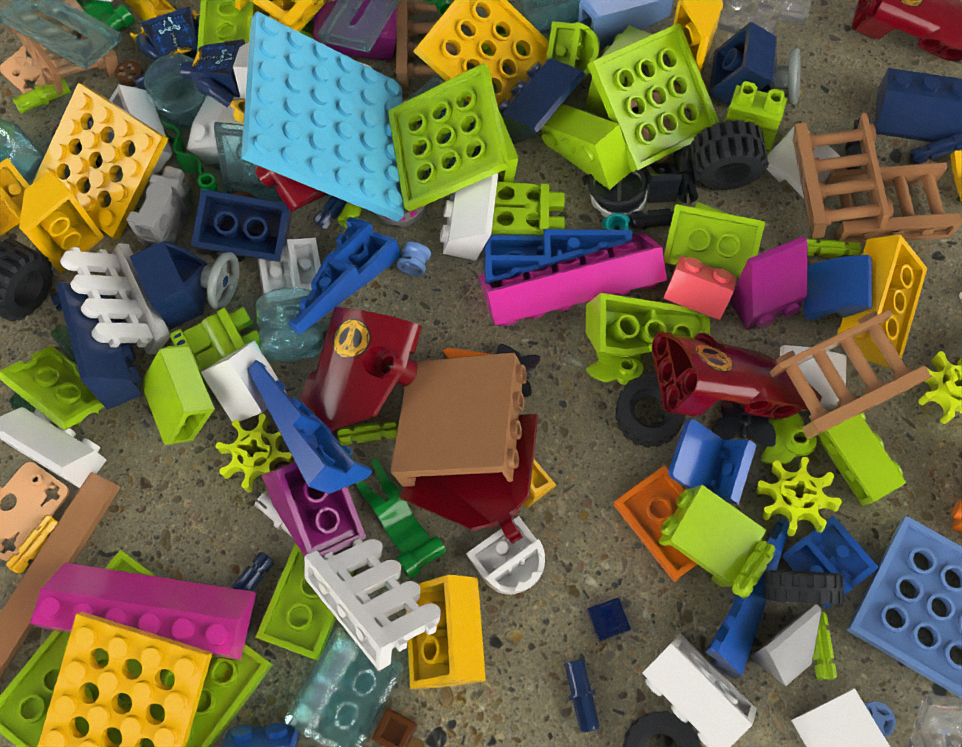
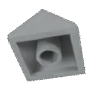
[750,604,822,686]

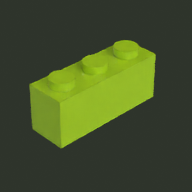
[817,406,907,507]

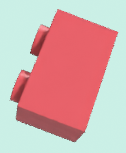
[663,255,737,320]

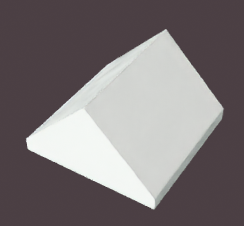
[200,340,286,422]

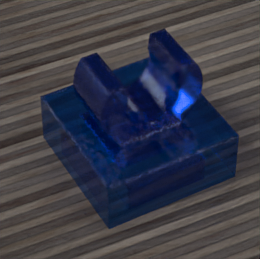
[587,597,631,642]

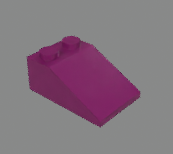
[313,0,397,61]
[730,236,807,330]
[262,461,367,558]

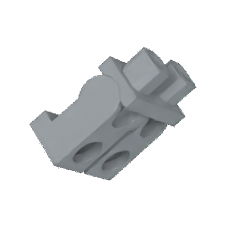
[126,166,194,250]

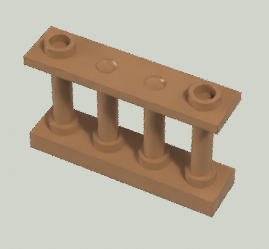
[5,0,118,94]
[396,0,468,91]
[793,113,893,239]
[824,162,962,244]
[769,309,932,439]

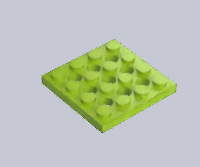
[587,23,720,172]
[388,63,510,212]

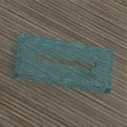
[0,0,122,69]
[318,0,400,53]

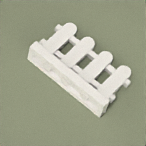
[60,243,170,354]
[304,539,441,671]

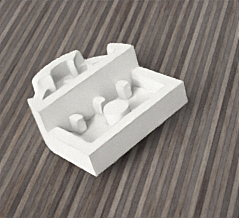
[466,516,545,595]

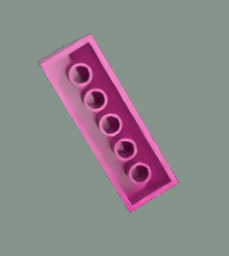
[478,232,667,326]
[30,563,256,660]

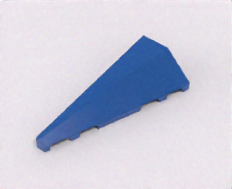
[288,217,402,334]
[484,229,632,284]
[248,360,373,494]
[705,517,790,679]

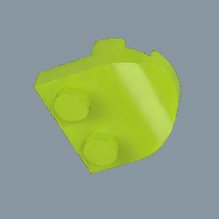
[546,21,600,80]

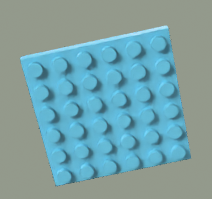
[241,11,404,222]

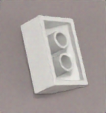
[108,84,172,182]
[440,173,498,261]
[0,407,106,488]
[643,633,757,747]

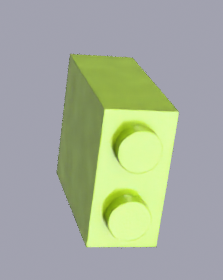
[141,346,214,445]

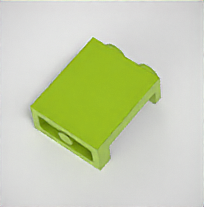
[658,485,766,587]

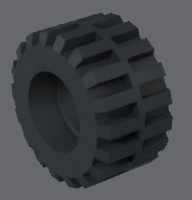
[690,120,769,190]
[0,239,53,321]

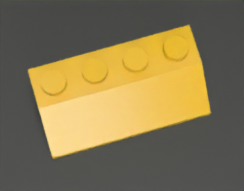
[837,234,927,369]

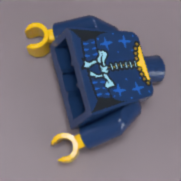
[130,7,200,77]
[180,39,246,123]

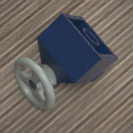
[709,22,801,105]
[129,241,239,330]

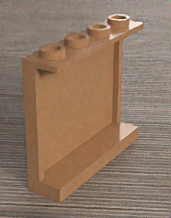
[391,353,527,487]

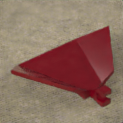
[398,414,538,544]

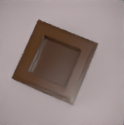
[371,707,418,747]

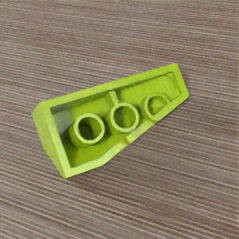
[585,293,710,357]

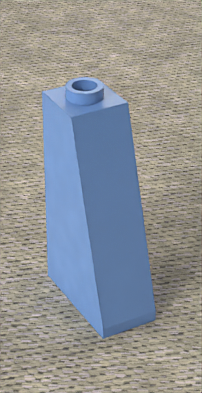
[578,0,674,51]

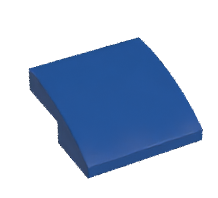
[804,255,872,321]
[781,515,879,609]

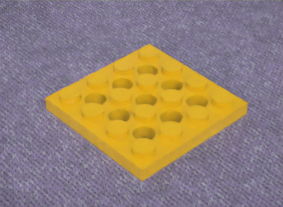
[413,0,549,105]
[33,83,169,239]
[38,612,213,747]

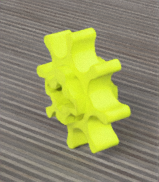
[918,351,962,424]
[216,414,295,493]
[756,457,842,536]

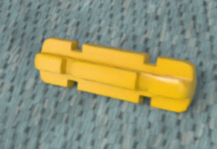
[6,515,59,574]

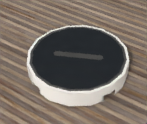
[590,171,648,217]

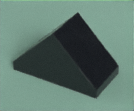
[643,162,682,203]

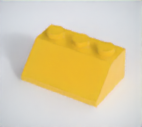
[673,0,723,77]
[19,171,104,274]
[406,575,486,689]

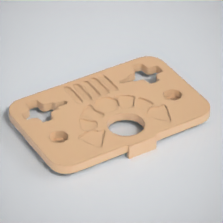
[0,25,86,94]
[0,462,69,561]

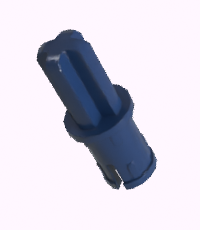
[564,660,600,733]

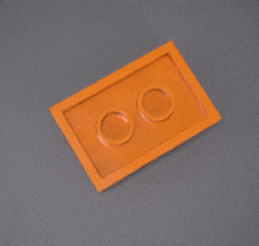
[613,465,698,582]

